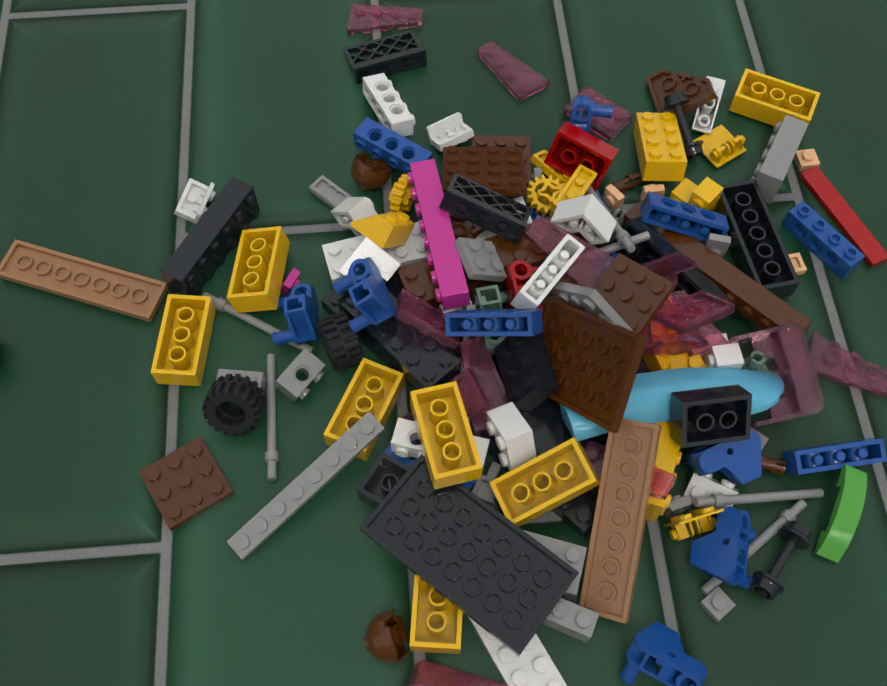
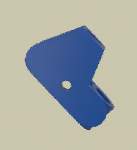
[569,95,613,143]
[333,257,397,333]
[272,283,320,346]
[682,430,762,484]
[690,507,757,589]
[620,622,708,686]

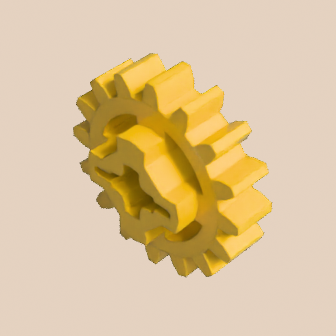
[388,174,414,214]
[525,174,566,218]

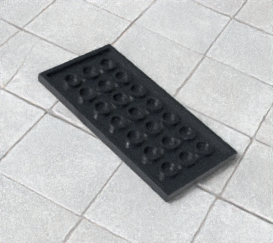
[360,454,579,656]

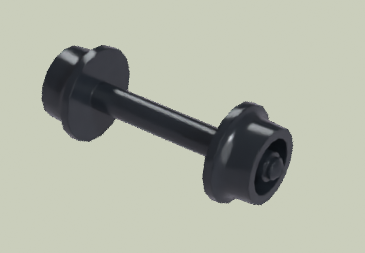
[664,91,704,160]
[751,521,812,601]

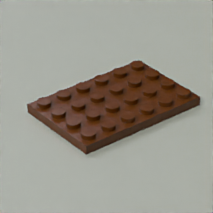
[542,296,648,433]

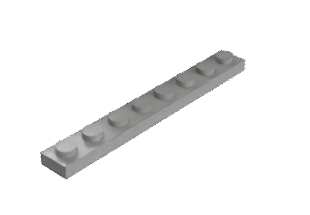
[227,411,386,560]

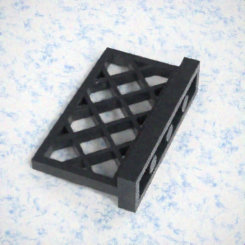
[343,30,427,84]
[439,173,532,244]

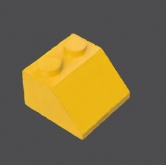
[350,212,415,249]

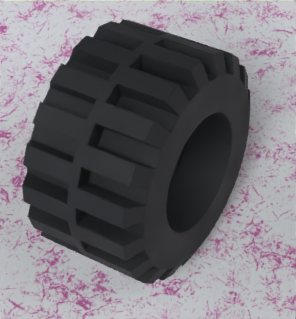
[318,311,364,372]
[202,373,266,436]

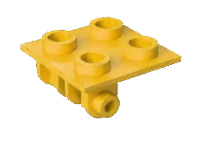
[693,124,747,168]
[664,506,724,541]

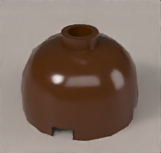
[351,154,392,191]
[364,609,409,663]

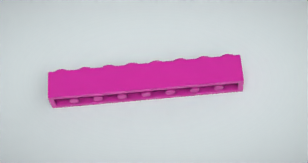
[407,159,470,310]

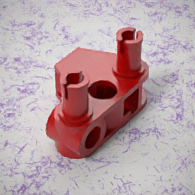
[505,260,544,313]

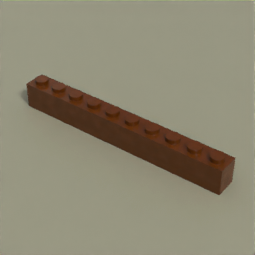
[623,201,812,349]

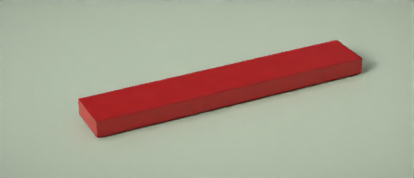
[799,166,887,268]

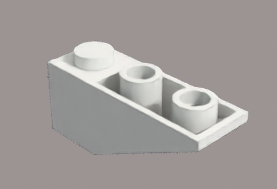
[691,76,726,134]

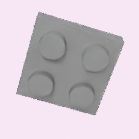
[454,237,507,282]

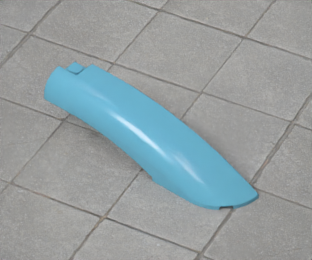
[559,367,784,441]

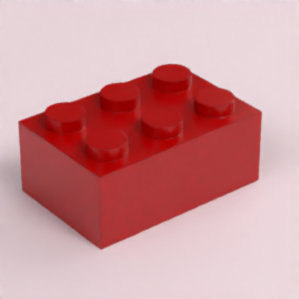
[544,121,619,192]

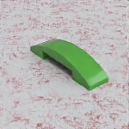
[814,464,867,563]

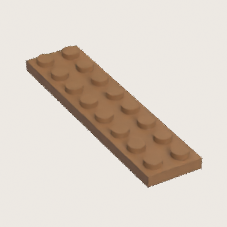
[0,239,168,322]
[579,418,662,624]

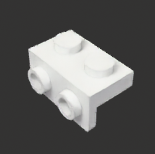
[426,112,474,152]
[174,178,216,224]
[682,470,739,514]

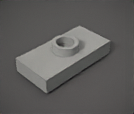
[309,175,352,209]
[705,233,731,258]

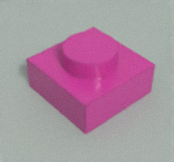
[281,268,301,296]

